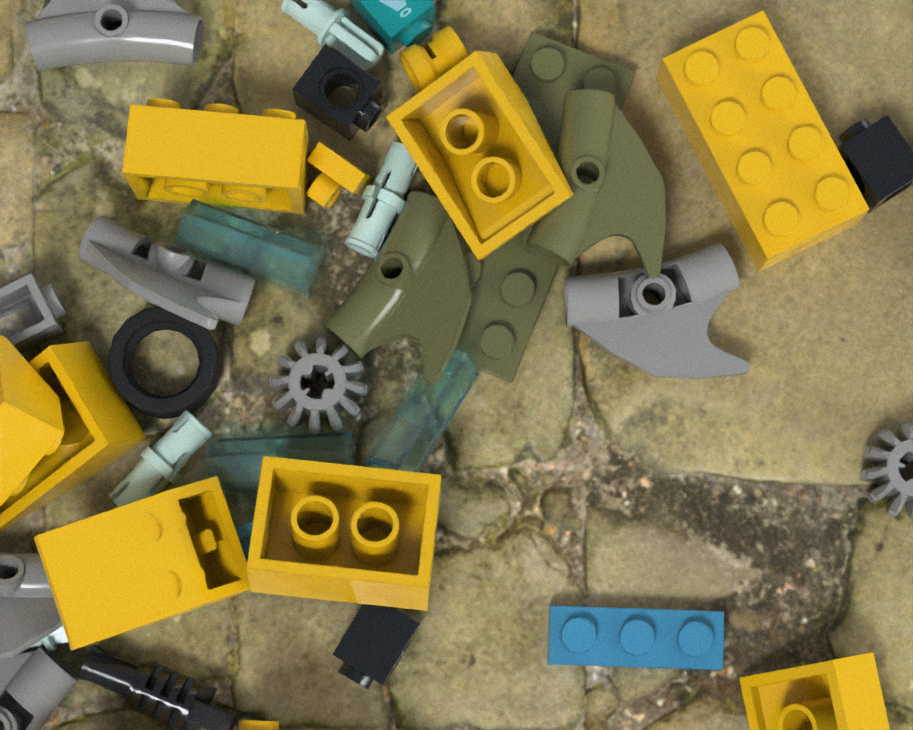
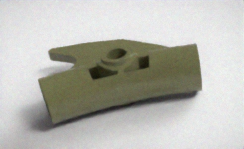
[525,89,666,278]
[324,191,472,386]

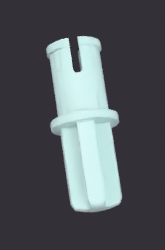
[281,0,385,72]

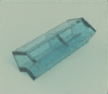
[175,199,326,298]
[363,350,479,472]
[206,432,355,492]

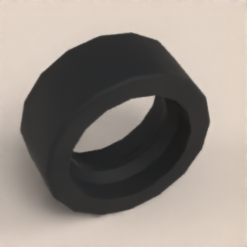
[108,307,221,419]

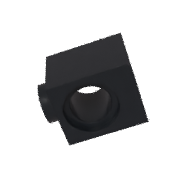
[292,44,384,141]
[838,115,913,213]
[332,604,420,690]

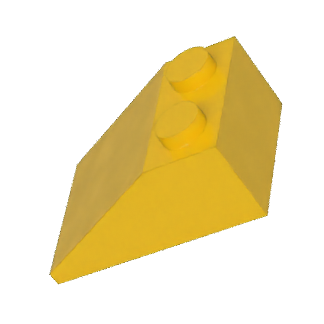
[386,50,574,260]
[0,341,146,532]

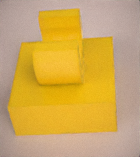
[306,142,374,209]

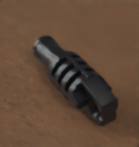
[78,644,240,730]

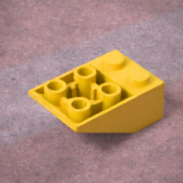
[34,476,250,651]

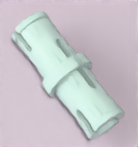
[344,141,418,259]
[108,410,213,507]

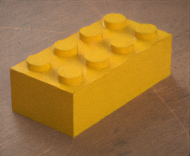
[656,10,869,273]

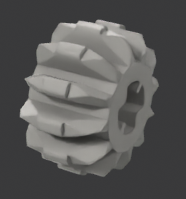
[269,337,368,436]
[859,421,913,521]

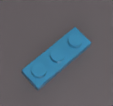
[547,605,724,671]

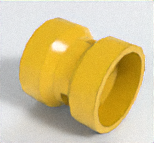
[399,26,469,93]

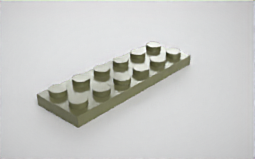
[406,32,635,383]

